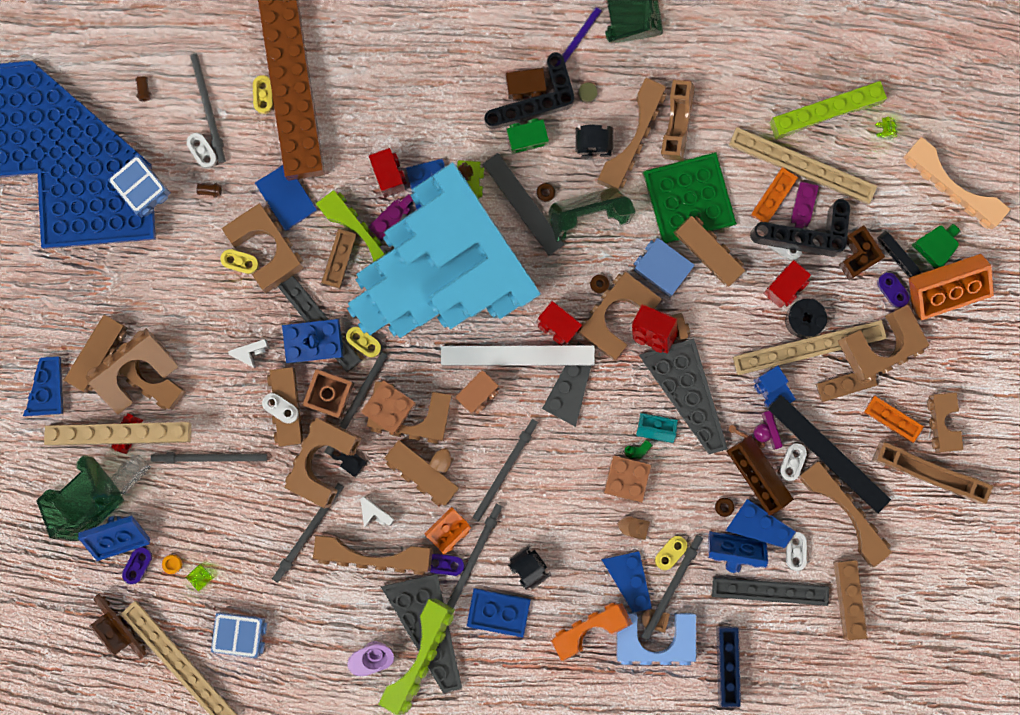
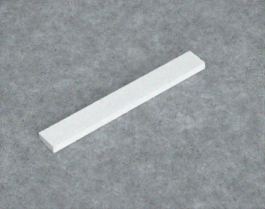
[441,346,595,366]

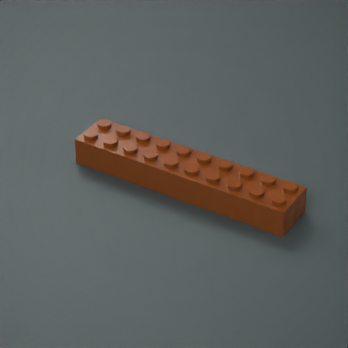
[258,0,325,181]

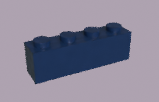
[716,626,741,708]

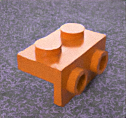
[424,507,471,554]

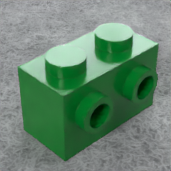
[506,118,549,154]

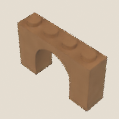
[221,203,304,294]
[579,272,662,361]
[837,305,930,382]
[85,328,179,415]
[367,381,452,444]
[284,418,362,508]

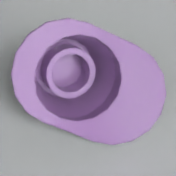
[347,641,394,676]

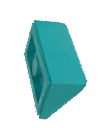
[636,413,678,443]

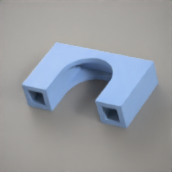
[616,612,696,665]

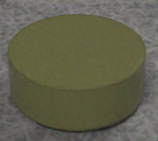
[578,83,597,103]

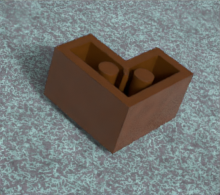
[839,225,885,280]

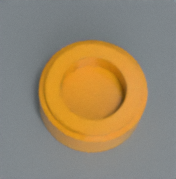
[162,555,182,574]

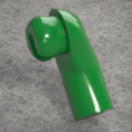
[624,440,653,459]

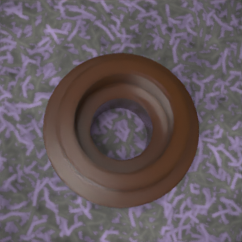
[458,162,473,181]
[536,183,555,202]
[590,274,609,294]
[715,498,734,517]

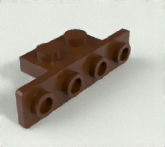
[89,593,147,660]

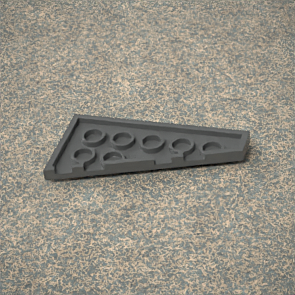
[638,339,728,455]
[380,574,462,693]

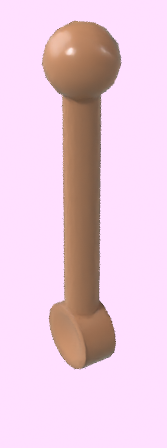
[728,425,765,448]

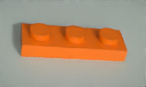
[751,167,798,223]
[863,396,924,443]

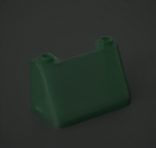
[605,0,663,44]
[548,188,635,242]
[36,455,124,541]

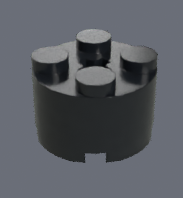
[575,125,614,158]
[785,299,827,339]
[508,544,551,590]

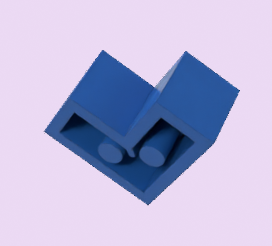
[753,366,796,407]

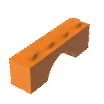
[551,602,633,661]

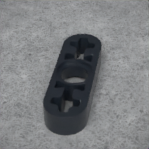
[877,231,921,278]

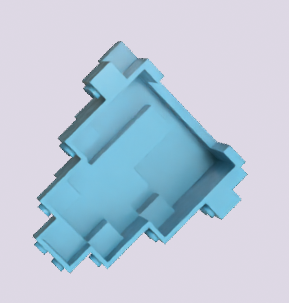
[347,162,540,338]

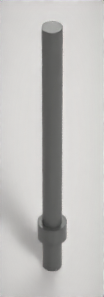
[190,54,226,163]
[324,352,388,456]
[472,419,539,521]
[151,452,267,464]
[272,483,344,583]
[447,504,503,609]
[641,535,703,641]

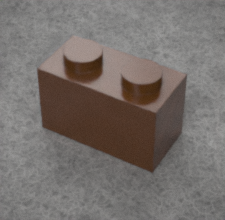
[506,68,546,101]

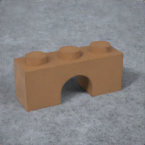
[927,392,963,453]

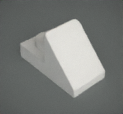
[228,339,270,368]
[361,497,395,527]

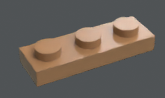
[321,229,357,289]
[816,373,877,403]

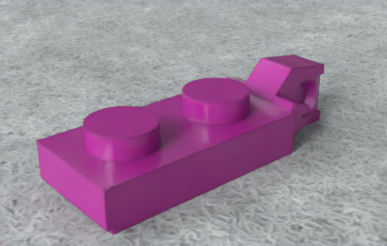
[790,181,819,229]
[368,194,414,241]

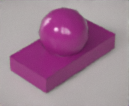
[753,411,783,450]

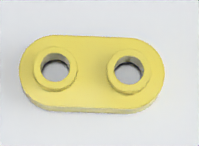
[253,75,273,114]
[220,249,259,274]
[346,327,381,358]
[655,536,687,570]

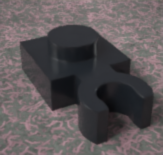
[331,452,367,478]

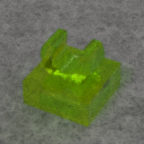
[875,117,898,139]
[185,564,214,592]

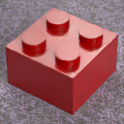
[368,148,407,198]
[763,260,811,308]
[537,301,582,346]
[632,304,677,354]

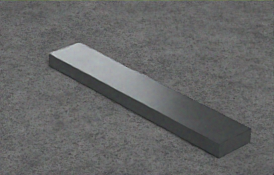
[483,153,564,256]
[277,276,362,373]
[711,577,829,606]

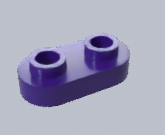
[877,273,909,308]
[122,547,152,584]
[430,554,464,576]

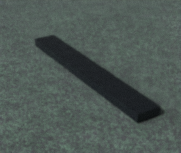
[766,394,891,514]

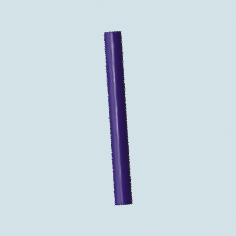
[554,7,602,67]

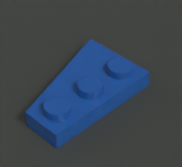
[23,356,63,417]
[725,499,796,548]
[601,551,652,613]

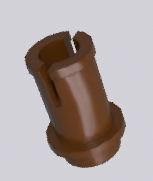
[135,76,152,102]
[196,183,222,198]

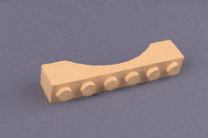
[903,137,1011,230]

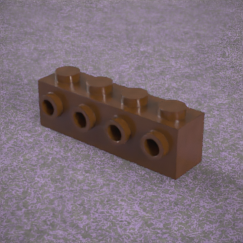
[727,435,794,516]

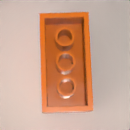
[909,254,994,320]

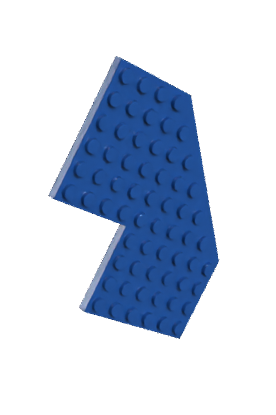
[0,61,156,249]

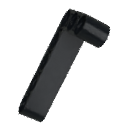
[484,52,575,130]
[750,199,850,257]

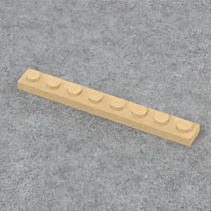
[728,127,877,205]
[732,320,887,376]
[44,422,192,446]
[120,601,238,715]

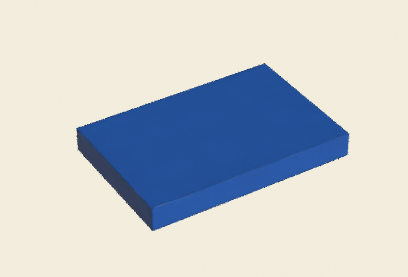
[255,165,317,231]
[466,588,531,638]

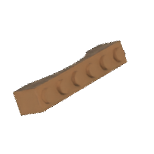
[597,77,667,192]
[872,442,993,504]
[798,461,892,567]
[313,535,433,575]

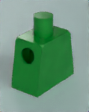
[912,224,960,269]

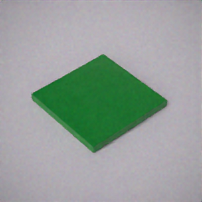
[643,152,737,244]

